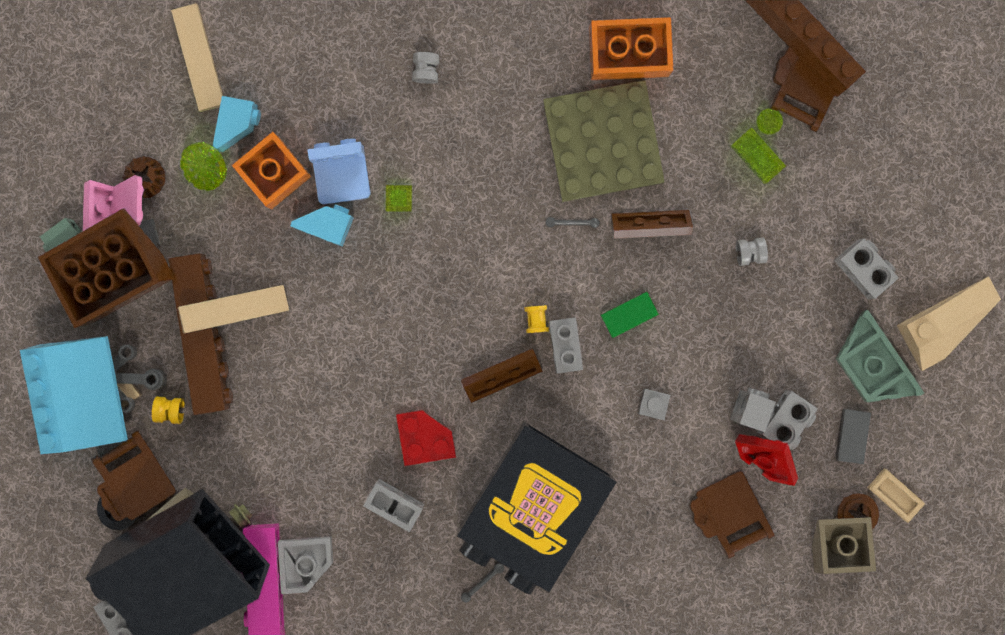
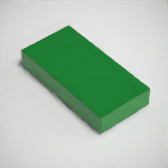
[600,292,659,338]

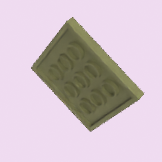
[543,80,665,202]

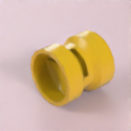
[151,396,185,424]

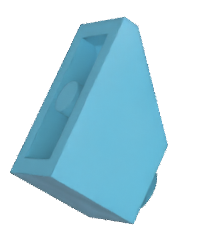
[212,96,261,152]
[290,204,354,247]

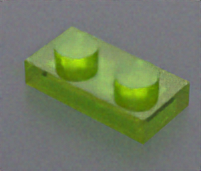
[730,127,786,185]

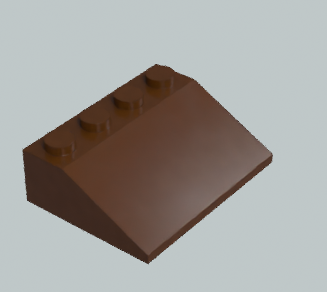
[38,208,175,328]

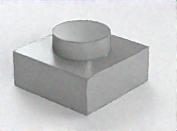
[638,388,670,420]

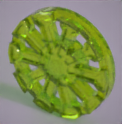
[180,142,227,191]

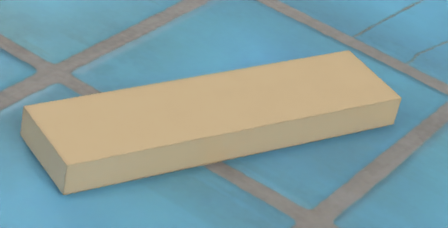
[171,3,223,112]
[178,285,289,334]

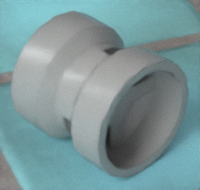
[412,52,439,84]
[736,237,768,266]

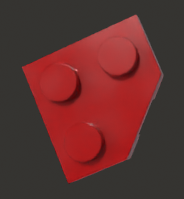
[396,410,456,466]
[735,434,798,486]

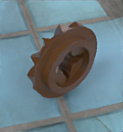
[122,156,166,198]
[836,493,879,530]

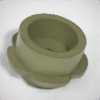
[229,504,252,528]

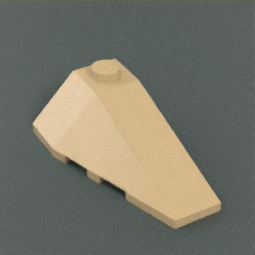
[897,277,1001,371]

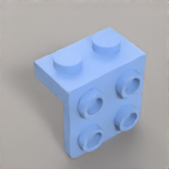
[307,139,371,205]

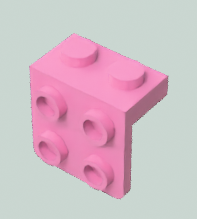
[83,175,144,231]

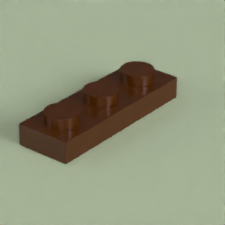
[611,210,693,239]
[461,348,543,403]

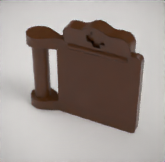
[770,47,835,132]
[91,430,176,521]
[689,471,775,559]

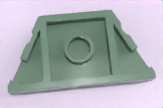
[836,310,924,402]

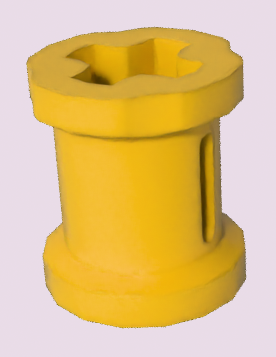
[524,305,549,333]

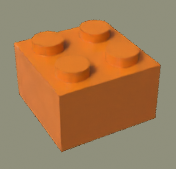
[232,132,312,210]

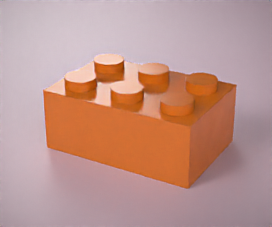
[589,17,673,80]

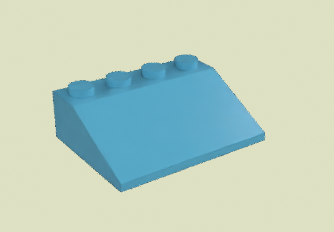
[20,336,128,454]

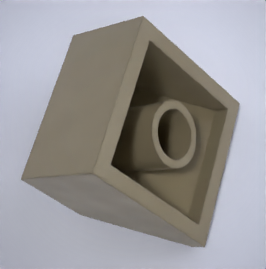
[812,517,876,574]

